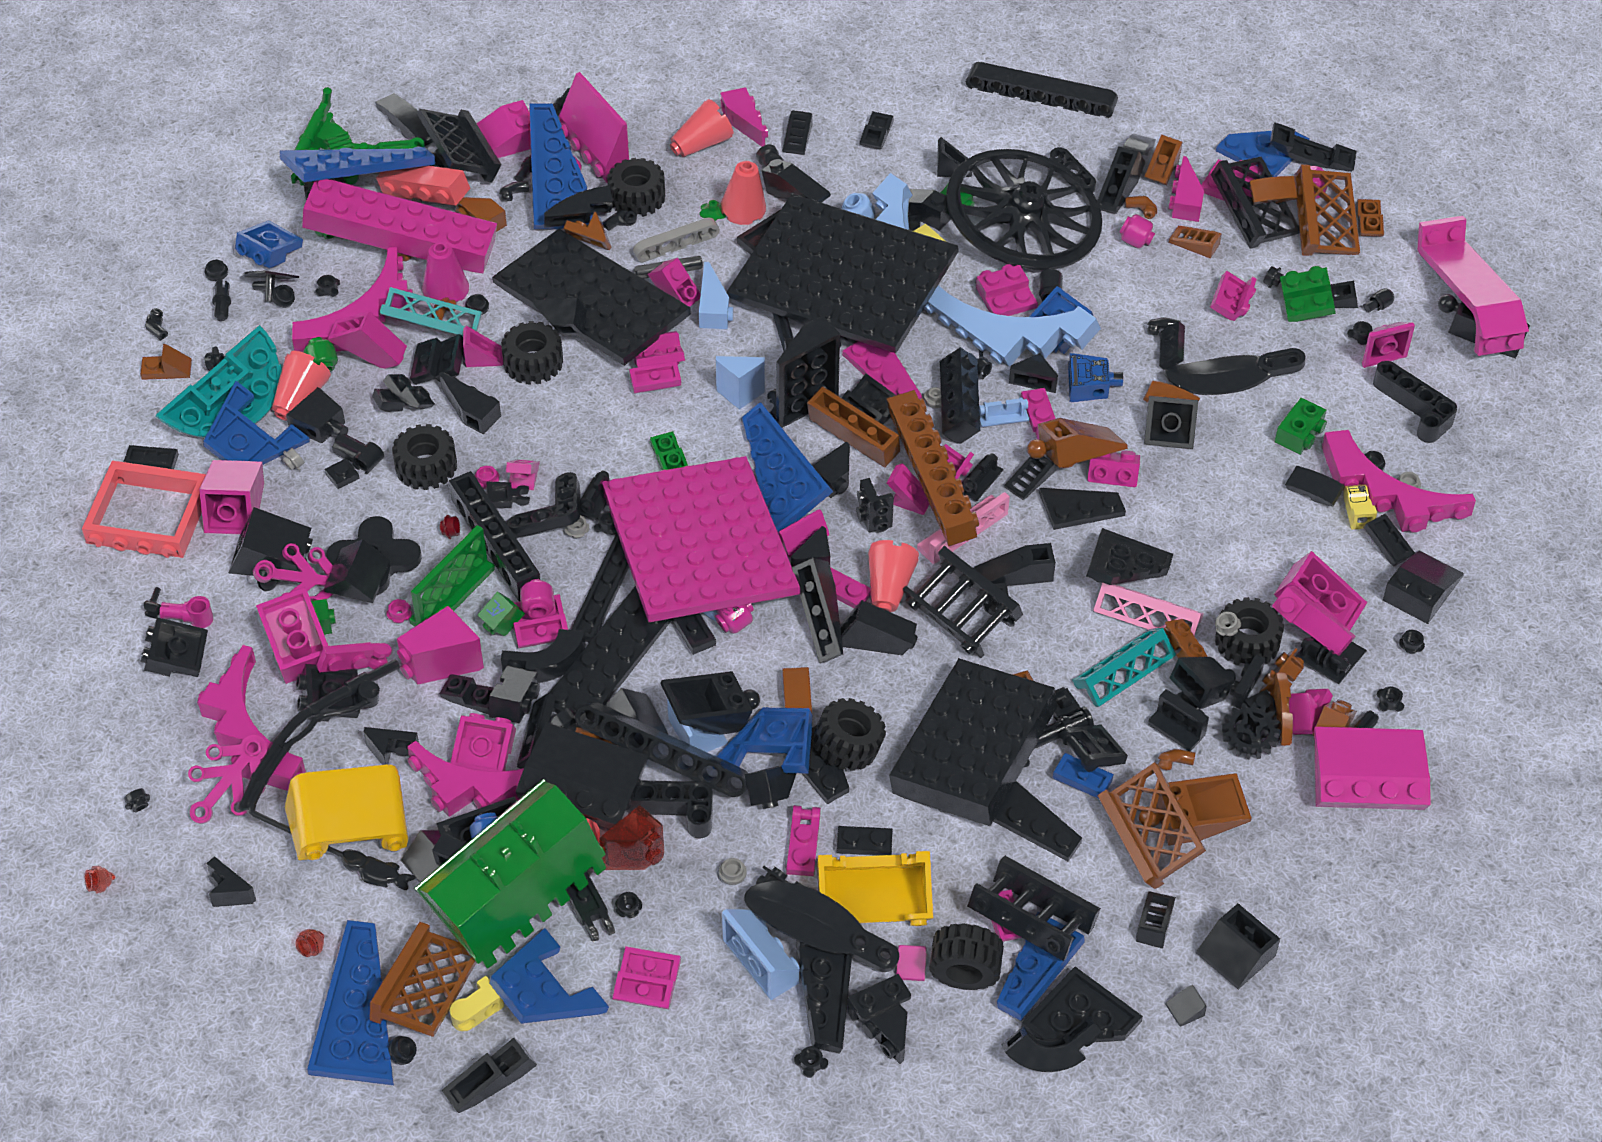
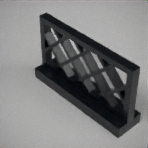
[417,108,502,183]
[1211,156,1300,249]

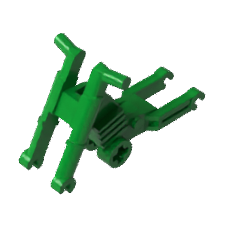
[291,87,424,186]

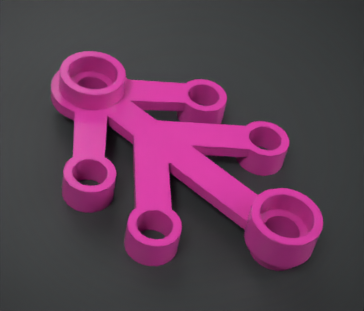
[253,543,339,601]
[188,735,268,824]

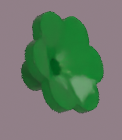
[699,200,726,221]

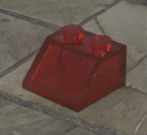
[599,805,664,870]

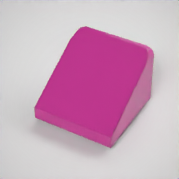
[897,945,927,981]

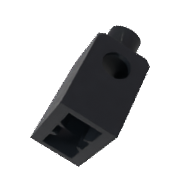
[286,387,348,443]
[1169,657,1236,709]

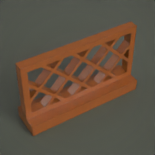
[1294,164,1360,256]
[1098,762,1206,889]
[370,922,476,1037]

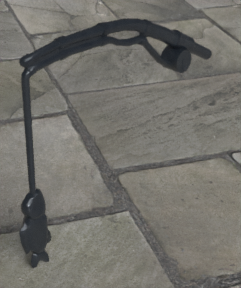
[238,659,416,890]

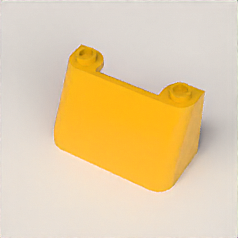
[284,765,408,860]
[817,851,933,926]

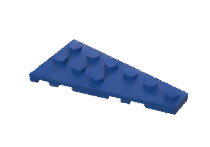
[742,402,833,535]

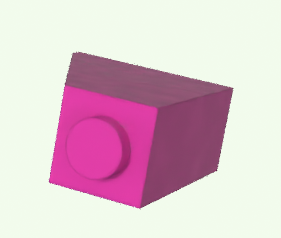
[328,311,407,369]

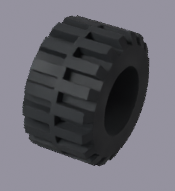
[607,158,666,217]
[501,321,563,385]
[392,424,457,490]
[1215,597,1284,666]
[813,698,886,771]
[929,923,1004,990]

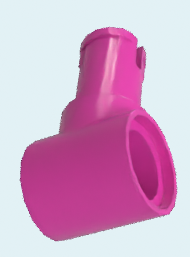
[160,596,213,628]

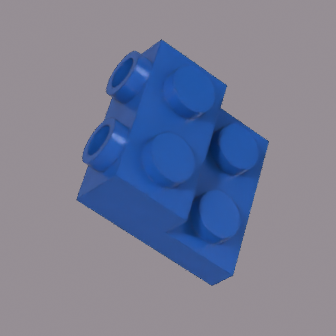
[235,220,303,268]
[1029,286,1094,354]

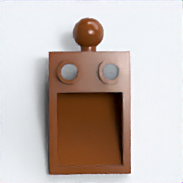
[1027,418,1128,468]
[1139,773,1252,846]

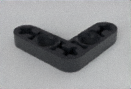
[507,472,580,538]

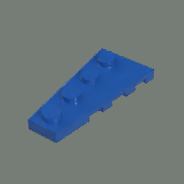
[997,911,1085,1021]

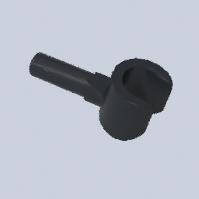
[143,587,161,619]

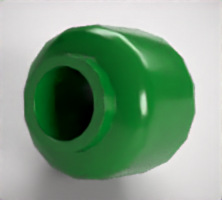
[303,337,338,372]

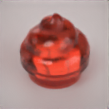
[84,865,115,894]
[295,929,325,957]

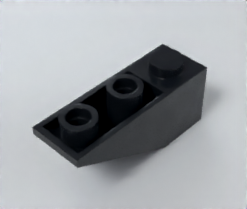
[439,371,501,435]
[974,543,1056,586]

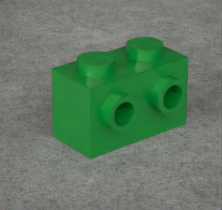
[1275,398,1327,455]

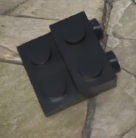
[140,617,208,677]
[296,664,360,722]

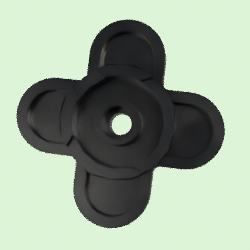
[326,516,422,595]

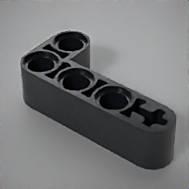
[1373,361,1457,443]
[628,780,713,839]

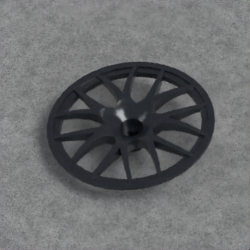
[946,149,1102,270]

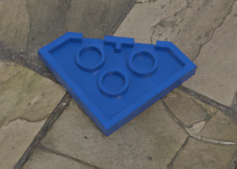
[1216,131,1310,177]

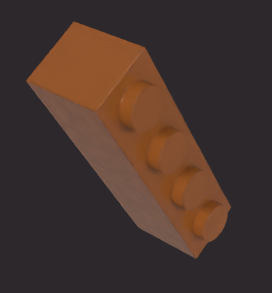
[807,387,900,468]

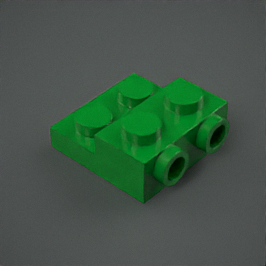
[1280,266,1336,322]

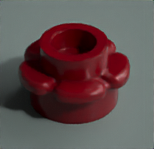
[440,515,460,539]

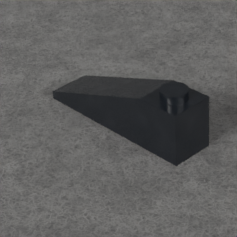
[792,558,844,664]

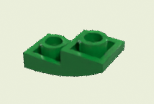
[650,431,688,470]

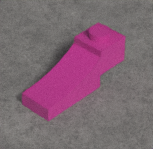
[1272,586,1356,656]

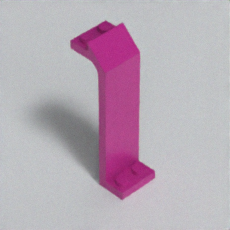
[1417,215,1529,356]

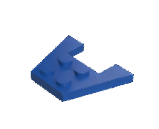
[203,381,310,465]
[712,707,813,774]
[489,928,609,1024]

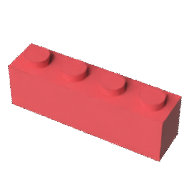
[376,166,471,206]

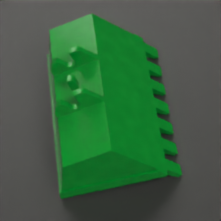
[414,779,606,969]

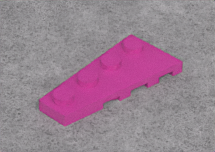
[842,341,922,399]

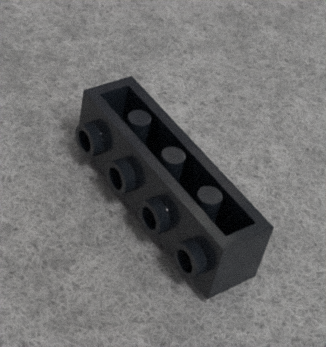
[939,347,981,444]

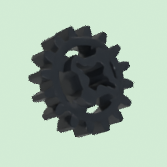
[1222,702,1281,760]

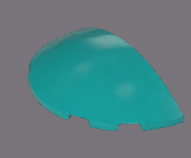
[155,325,282,438]

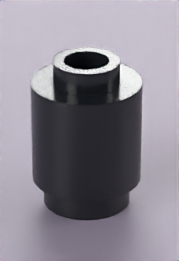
[1039,268,1063,302]

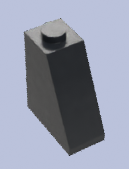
[840,600,918,656]

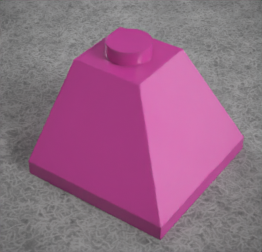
[1362,322,1415,368]

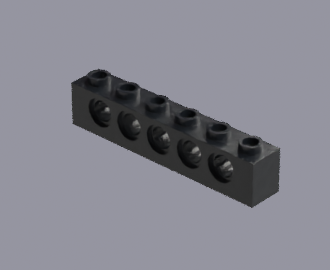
[449,471,540,602]

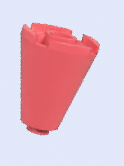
[670,99,734,157]
[721,161,766,225]
[272,351,331,421]
[868,540,919,612]

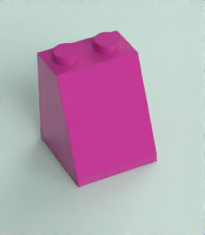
[199,460,264,534]
[397,606,484,685]

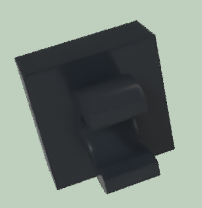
[1053,687,1081,721]

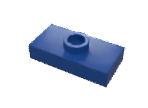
[1053,753,1114,799]

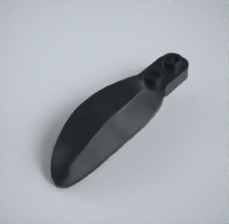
[1165,348,1306,395]
[744,881,899,972]

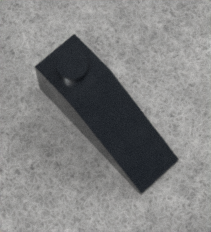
[1096,146,1146,214]
[761,159,831,203]
[908,188,951,231]

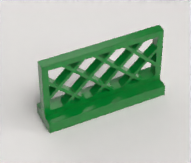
[409,525,495,627]

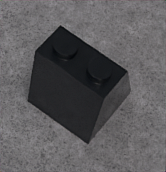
[228,507,313,576]

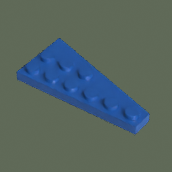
[529,103,603,229]
[279,147,435,182]
[307,920,394,1086]

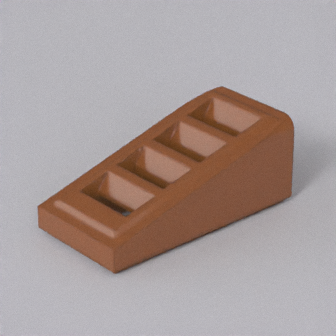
[1169,225,1222,259]

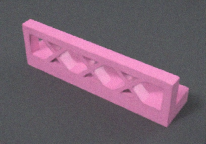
[917,492,1010,564]
[1094,583,1204,636]

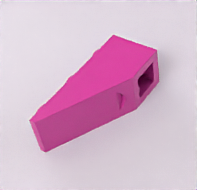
[720,87,768,147]
[1169,156,1204,222]

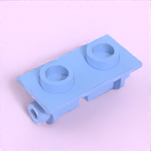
[979,397,1029,427]

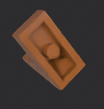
[1144,134,1183,186]
[563,212,612,250]
[140,344,192,380]

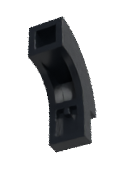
[501,629,586,683]
[1001,1015,1102,1072]

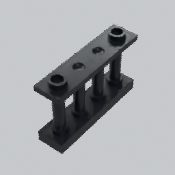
[903,545,1023,658]
[967,855,1101,961]

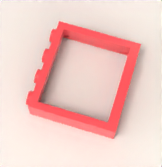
[82,460,206,558]

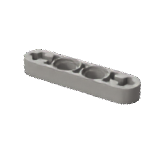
[633,218,720,263]

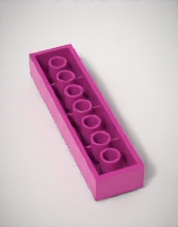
[302,179,497,274]

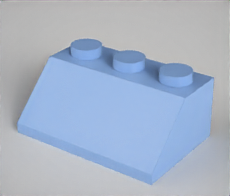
[722,909,800,1000]

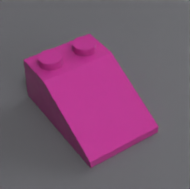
[476,100,531,158]
[1274,551,1368,631]
[256,587,328,684]

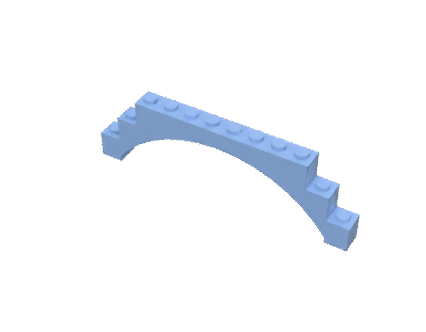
[872,173,1101,367]

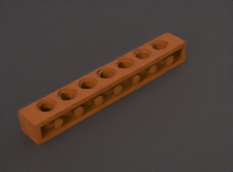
[887,390,979,547]

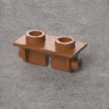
[1164,619,1208,658]
[1259,648,1304,698]

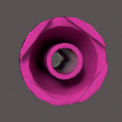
[422,242,469,302]

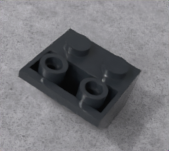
[1196,903,1280,990]

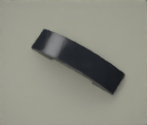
[1270,122,1357,172]

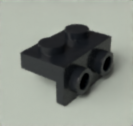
[856,478,894,533]
[1148,689,1209,751]
[848,973,911,1022]

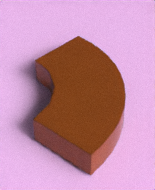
[1274,673,1293,746]

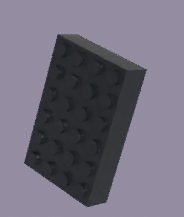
[889,658,1057,826]

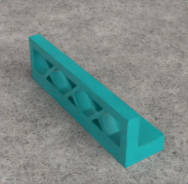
[380,287,482,336]
[1072,628,1176,707]

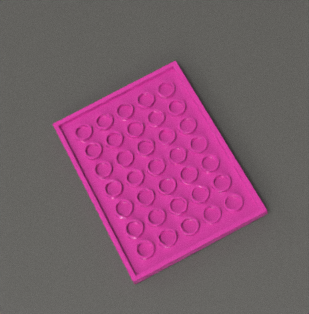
[602,456,800,622]

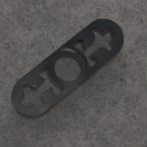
[1050,147,1096,194]

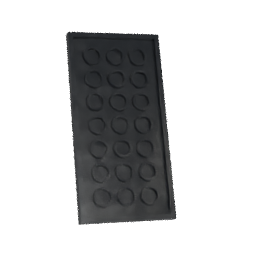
[492,229,691,366]

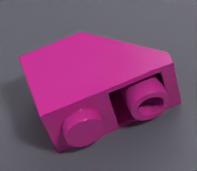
[648,257,701,307]

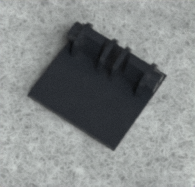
[1295,637,1367,684]

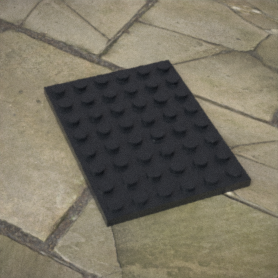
[727,193,959,353]

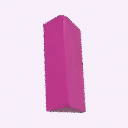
[779,509,829,557]

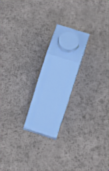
[699,262,734,329]

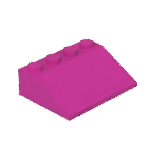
[559,72,629,183]
[1314,727,1431,810]

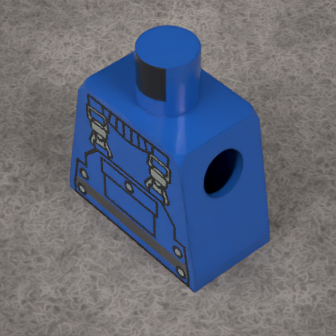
[1068,353,1123,402]

